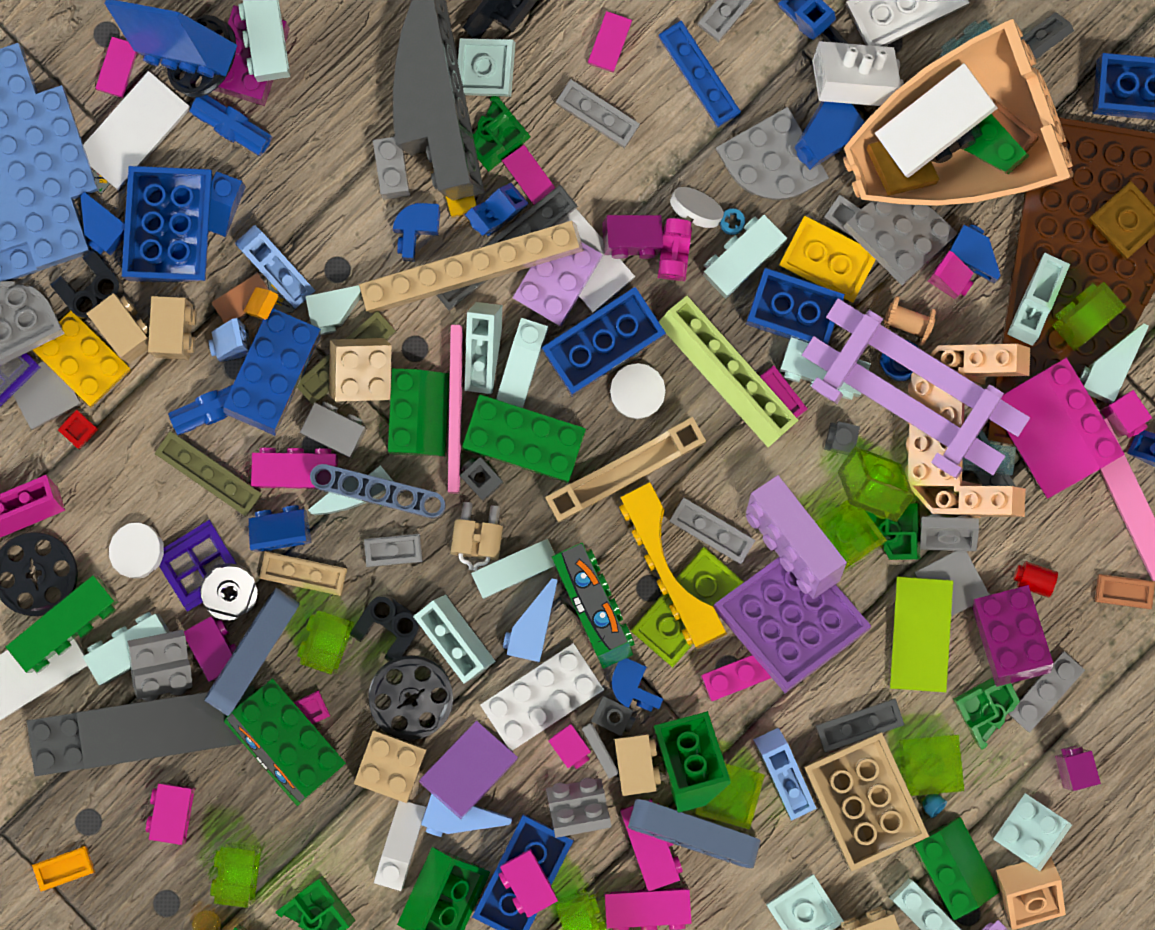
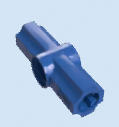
[189,95,273,157]
[168,385,233,436]

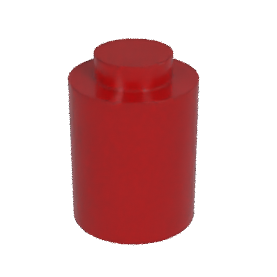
[1013,561,1058,598]

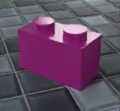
[602,215,663,259]
[184,616,237,682]
[1055,745,1101,791]

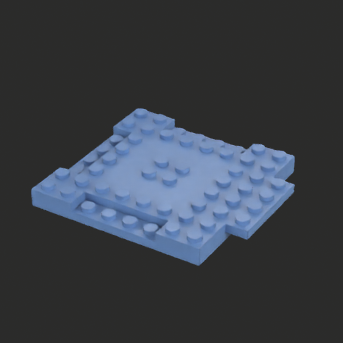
[0,43,99,282]

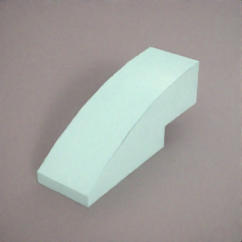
[1007,253,1070,346]
[308,465,394,516]
[471,539,555,599]

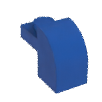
[778,0,836,40]
[465,183,528,236]
[393,203,440,262]
[612,658,663,712]

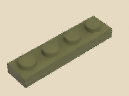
[297,311,397,405]
[154,431,263,517]

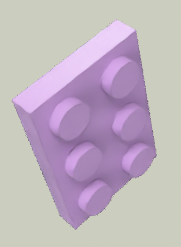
[513,242,603,326]

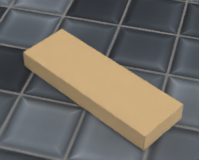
[259,551,347,596]

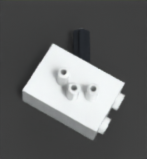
[812,25,904,106]

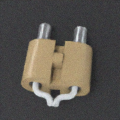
[450,502,503,571]

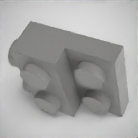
[920,514,979,551]
[127,630,193,701]
[546,777,611,838]

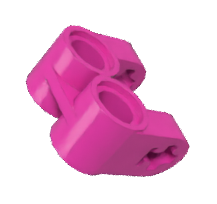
[658,218,692,282]

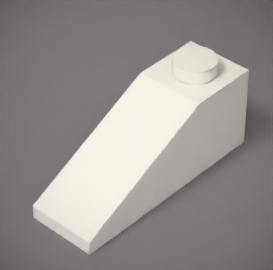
[374,801,426,891]

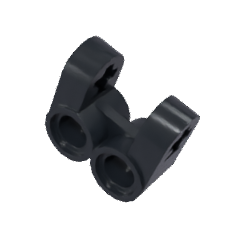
[50,249,124,321]
[349,595,421,662]

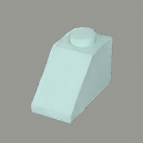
[305,285,362,335]

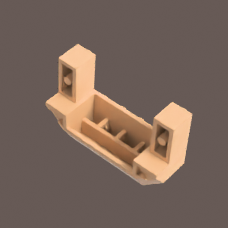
[905,344,1030,518]

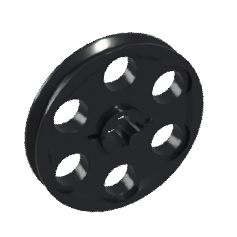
[167,15,236,98]
[0,532,78,616]
[369,655,453,740]

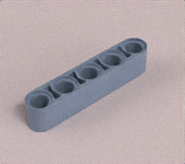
[310,464,446,519]
[204,588,300,716]
[628,799,761,868]

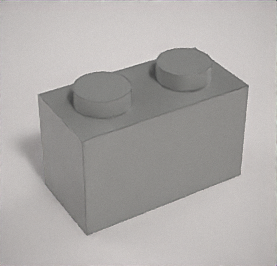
[373,137,411,200]
[300,401,367,459]

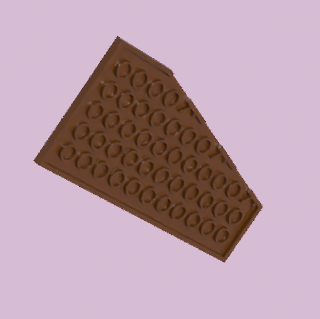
[987,117,1155,446]

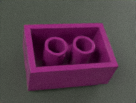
[214,5,290,106]
[972,585,1054,687]

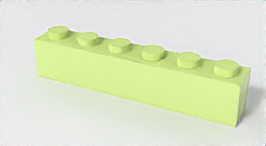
[659,296,799,447]

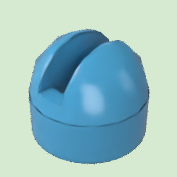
[922,793,947,818]

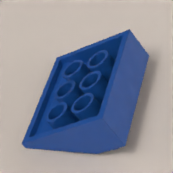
[104,0,237,78]
[122,166,212,282]

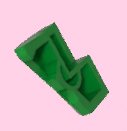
[473,96,531,172]
[863,503,921,560]
[953,677,1020,750]
[276,876,356,930]

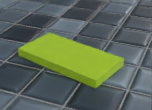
[631,547,744,668]
[890,576,953,693]

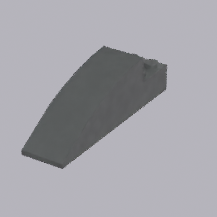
[393,0,485,201]
[27,685,255,776]

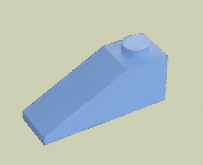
[235,225,315,309]
[209,318,251,362]
[503,578,558,662]
[753,727,817,821]
[421,793,513,837]

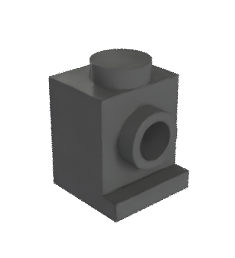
[824,421,860,456]
[460,457,504,502]
[591,696,636,736]

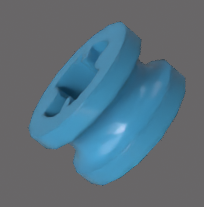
[720,209,745,235]

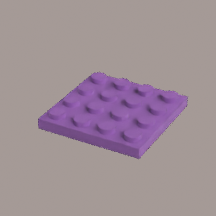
[713,556,871,693]

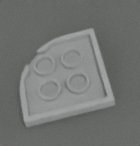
[715,107,829,200]
[843,201,958,286]
[0,281,65,365]

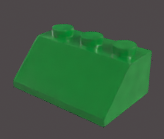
[388,368,449,457]
[654,711,731,813]
[912,816,1000,920]
[397,847,490,930]

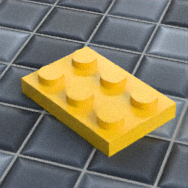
[779,215,876,303]
[32,311,130,408]

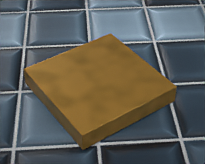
[867,141,940,196]
[1089,181,1155,260]

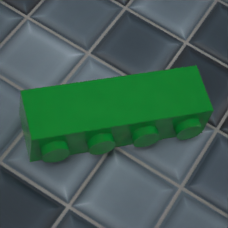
[5,575,119,674]

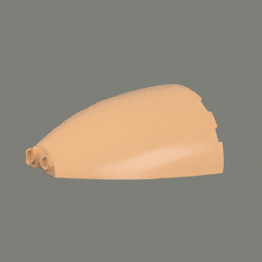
[843,19,1073,206]

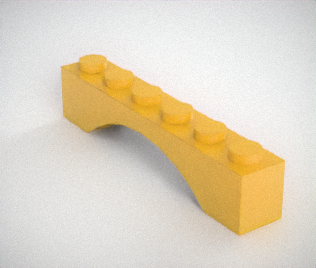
[619,482,727,649]

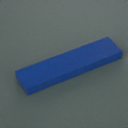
[658,20,741,128]

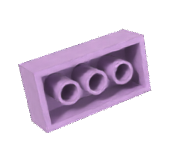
[746,475,847,599]

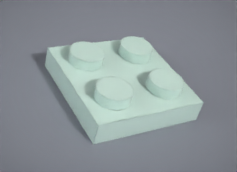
[458,38,516,97]
[993,793,1072,871]
[766,874,843,930]

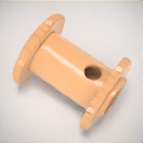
[883,296,936,346]

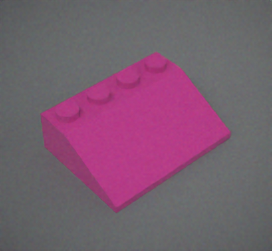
[1001,358,1125,499]

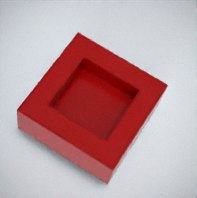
[58,410,98,449]

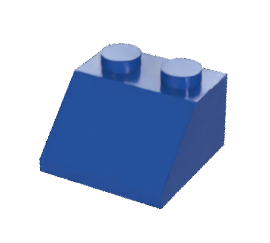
[248,505,312,552]

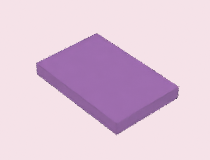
[419,721,518,819]

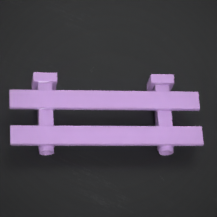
[802,299,1030,480]

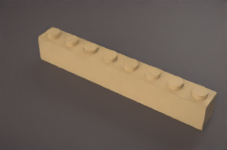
[359,221,584,314]

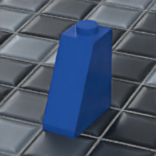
[794,101,865,170]

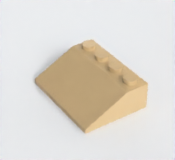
[803,732,929,871]

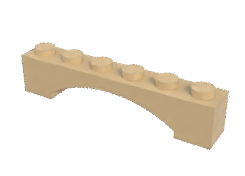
[545,417,706,523]

